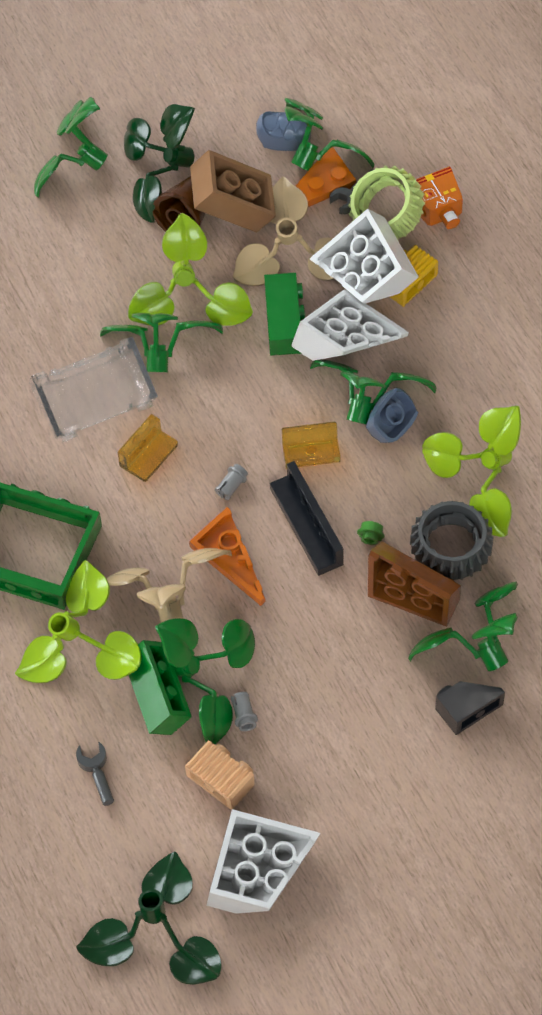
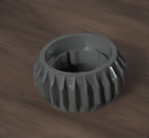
[410,501,494,580]

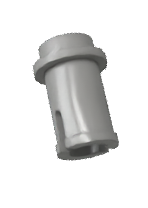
[215,464,248,500]
[231,692,258,731]

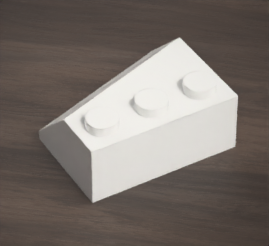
[291,289,409,361]
[206,809,320,914]

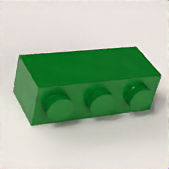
[264,273,305,356]
[128,640,192,735]

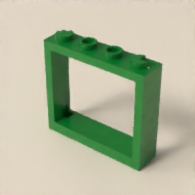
[0,482,102,610]

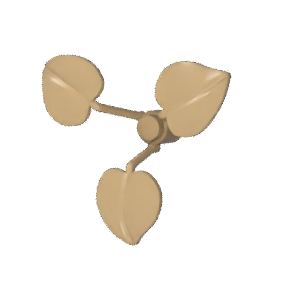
[233,177,334,286]
[106,548,232,623]

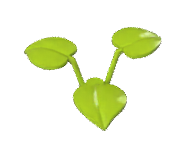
[128,213,253,326]
[422,406,521,537]
[15,560,141,683]

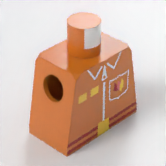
[416,166,463,229]

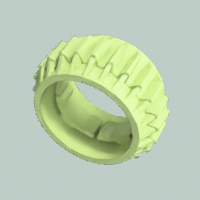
[348,166,425,240]

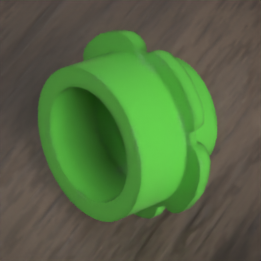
[357,521,385,545]

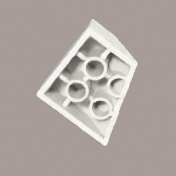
[310,209,419,304]

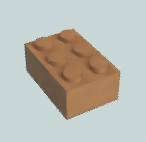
[190,150,276,233]

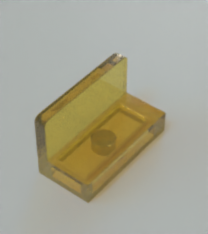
[117,414,178,482]
[282,422,340,469]

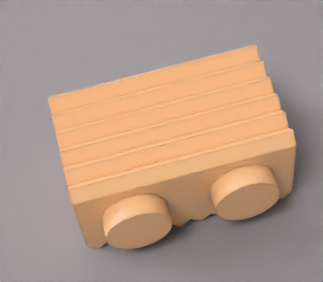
[185,741,255,810]

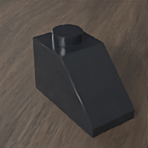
[435,681,505,735]

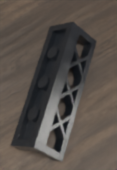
[270,461,344,576]

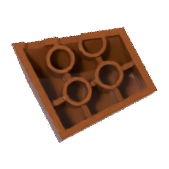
[368,541,461,627]

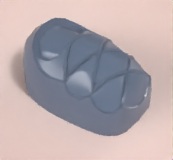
[256,111,311,151]
[366,388,419,443]

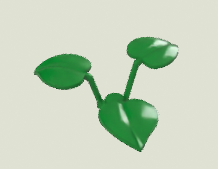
[34,97,108,198]
[284,98,375,171]
[100,313,223,372]
[310,359,437,425]
[408,581,518,672]
[155,618,255,744]

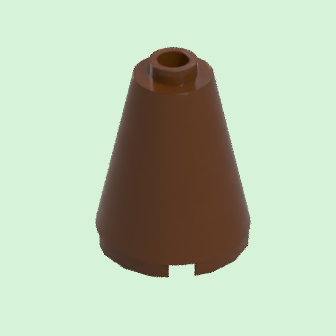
[153,176,205,232]

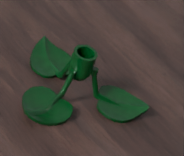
[124,104,195,223]
[76,851,222,985]

